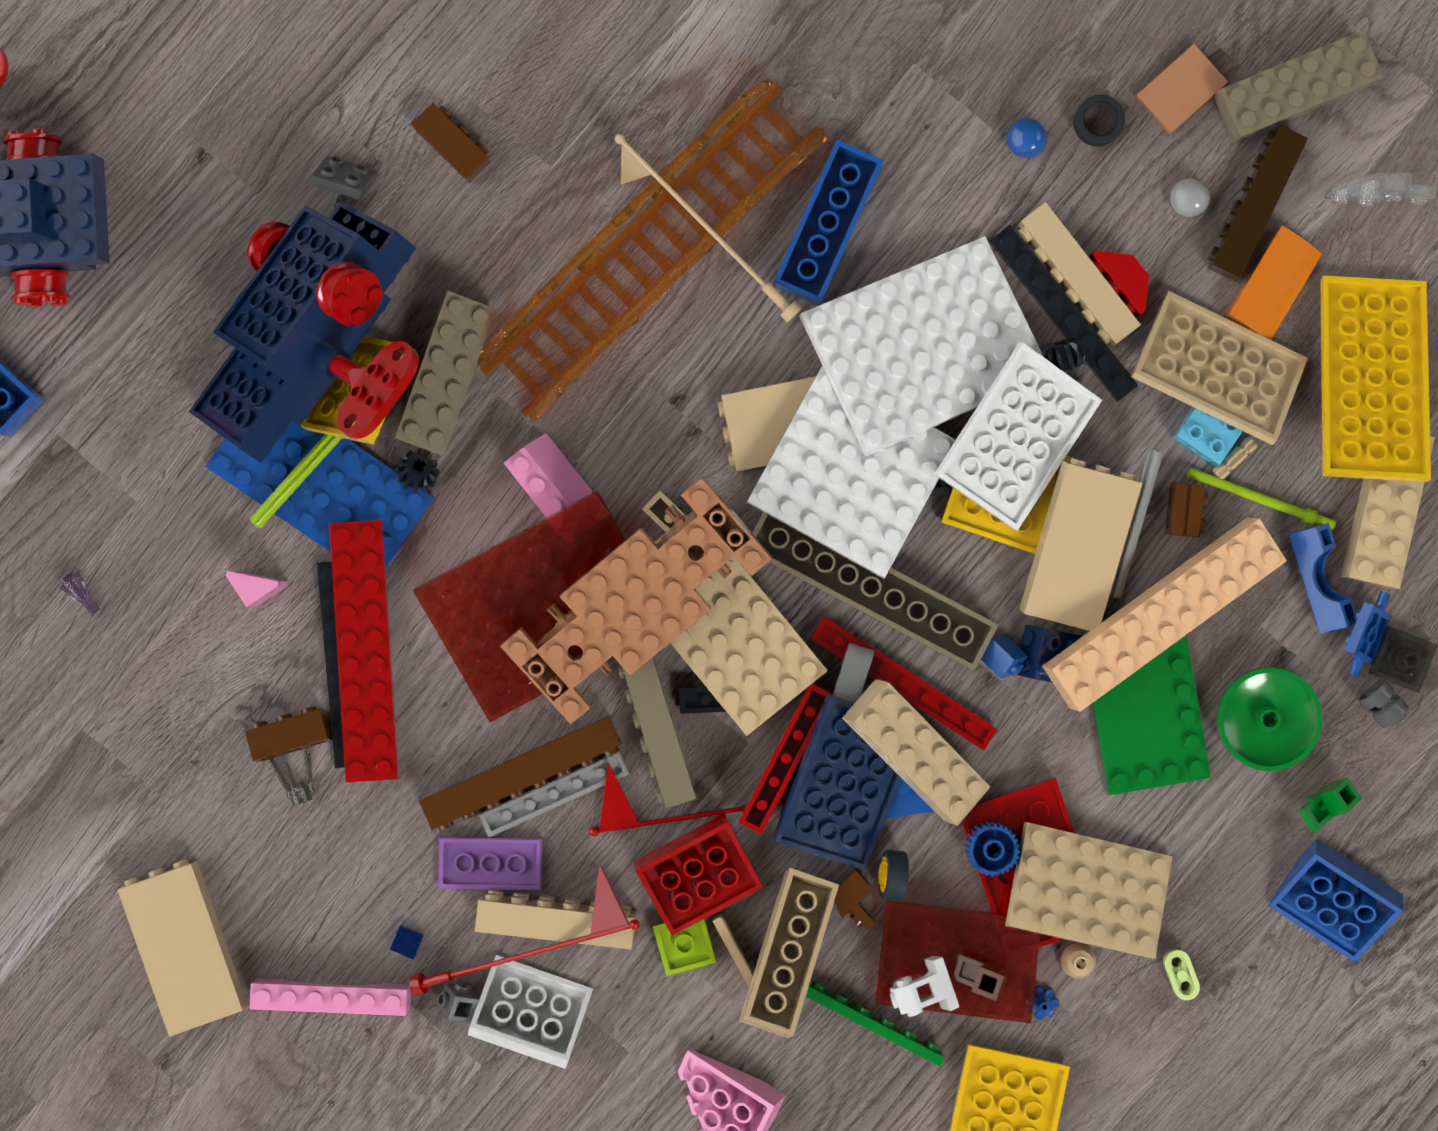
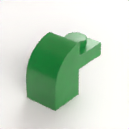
[1298,777,1362,832]

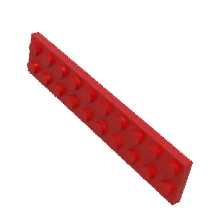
[329,520,399,783]

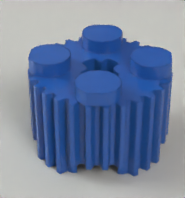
[965,821,1020,877]

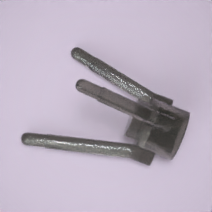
[268,747,315,806]

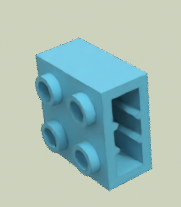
[1172,407,1243,466]

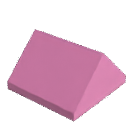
[226,571,289,607]

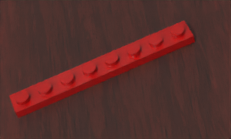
[810,617,998,751]

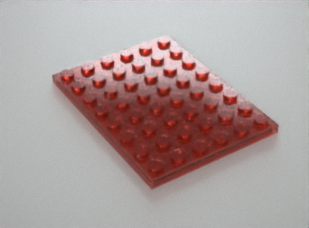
[413,490,625,723]

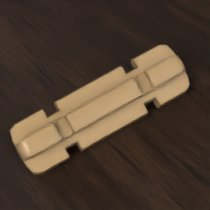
[1213,437,1257,479]

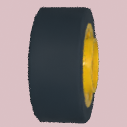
[878,850,909,901]

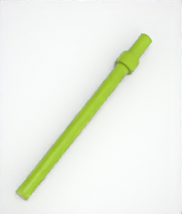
[1186,467,1336,530]

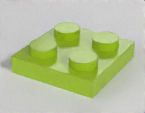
[653,919,716,977]

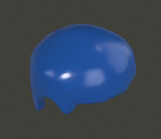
[1006,118,1047,159]

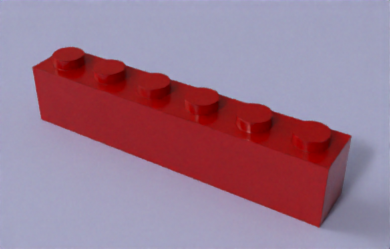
[738,684,834,835]

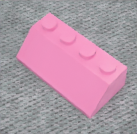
[504,433,610,545]

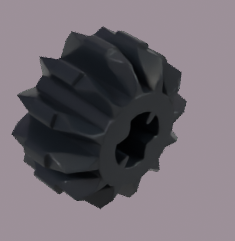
[1041,338,1086,372]
[394,449,440,494]

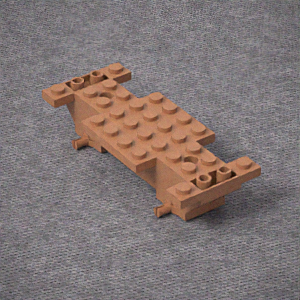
[500,477,772,724]

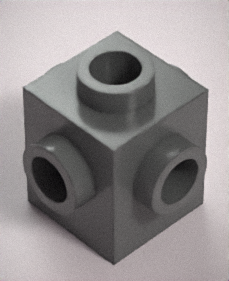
[438,981,479,1023]

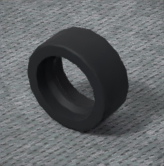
[1074,95,1125,147]

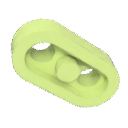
[1163,949,1200,1000]

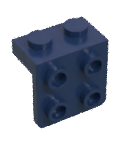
[1017,624,1082,683]

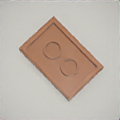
[1135,44,1228,135]

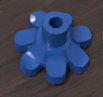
[1025,986,1059,1020]

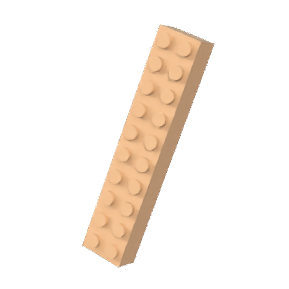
[1042,517,1287,712]

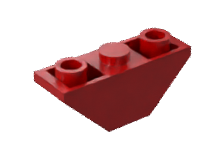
[1089,251,1149,318]

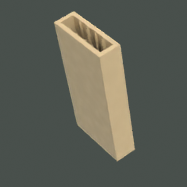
[717,376,816,473]
[1019,458,1143,631]
[118,859,248,1037]

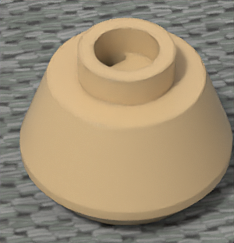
[1060,943,1096,979]

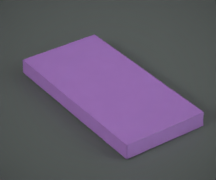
[438,836,543,890]

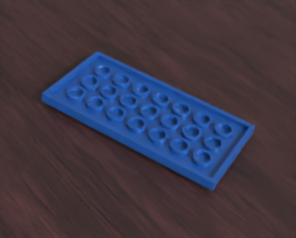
[206,421,435,569]

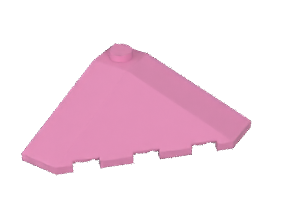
[678,1049,786,1131]

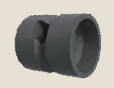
[1358,679,1409,728]

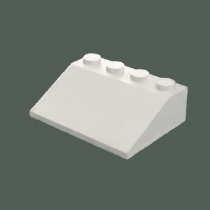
[468,955,593,1069]

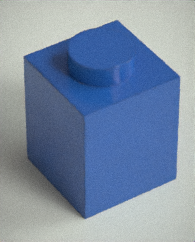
[981,635,1027,679]

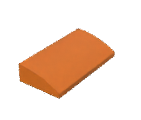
[1225,225,1322,340]

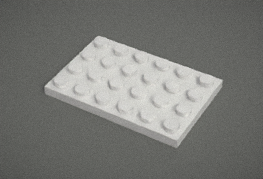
[934,342,1102,531]

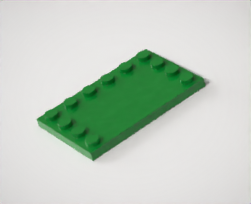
[1092,635,1211,795]

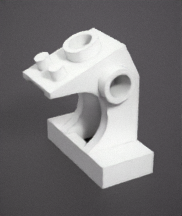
[890,956,959,1017]

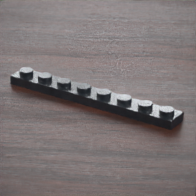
[989,225,1139,402]
[317,562,345,768]

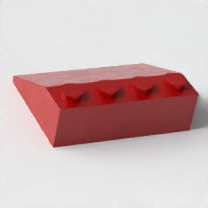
[634,813,764,936]

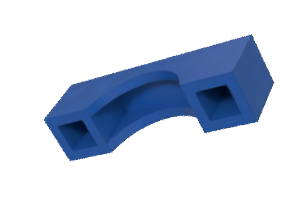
[1289,522,1357,633]

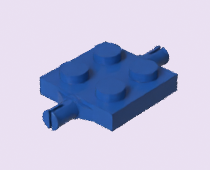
[1345,591,1391,677]

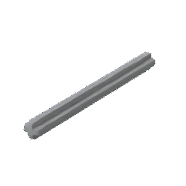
[1109,448,1163,598]

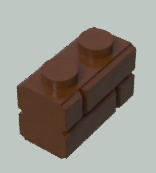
[1165,482,1208,538]

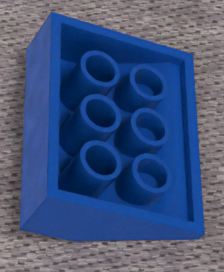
[1269,838,1403,962]

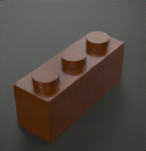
[411,103,491,184]
[245,706,332,763]

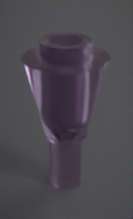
[59,571,100,616]

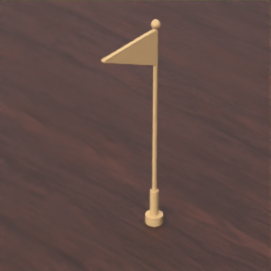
[614,134,802,323]

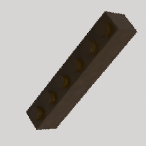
[1207,125,1308,282]

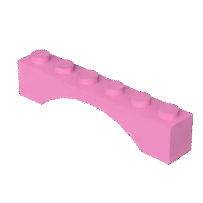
[250,978,411,1016]

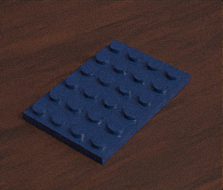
[772,694,901,870]

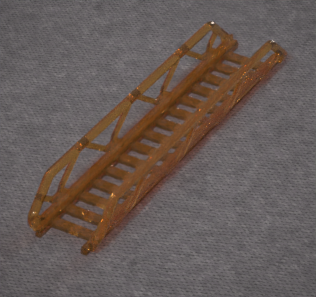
[477,78,827,421]

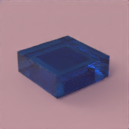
[390,925,424,959]

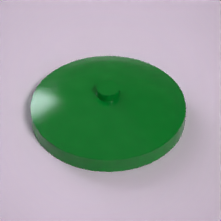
[1216,667,1323,771]

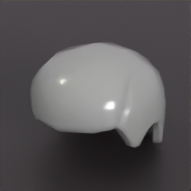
[1170,178,1210,218]

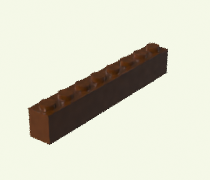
[419,715,622,831]

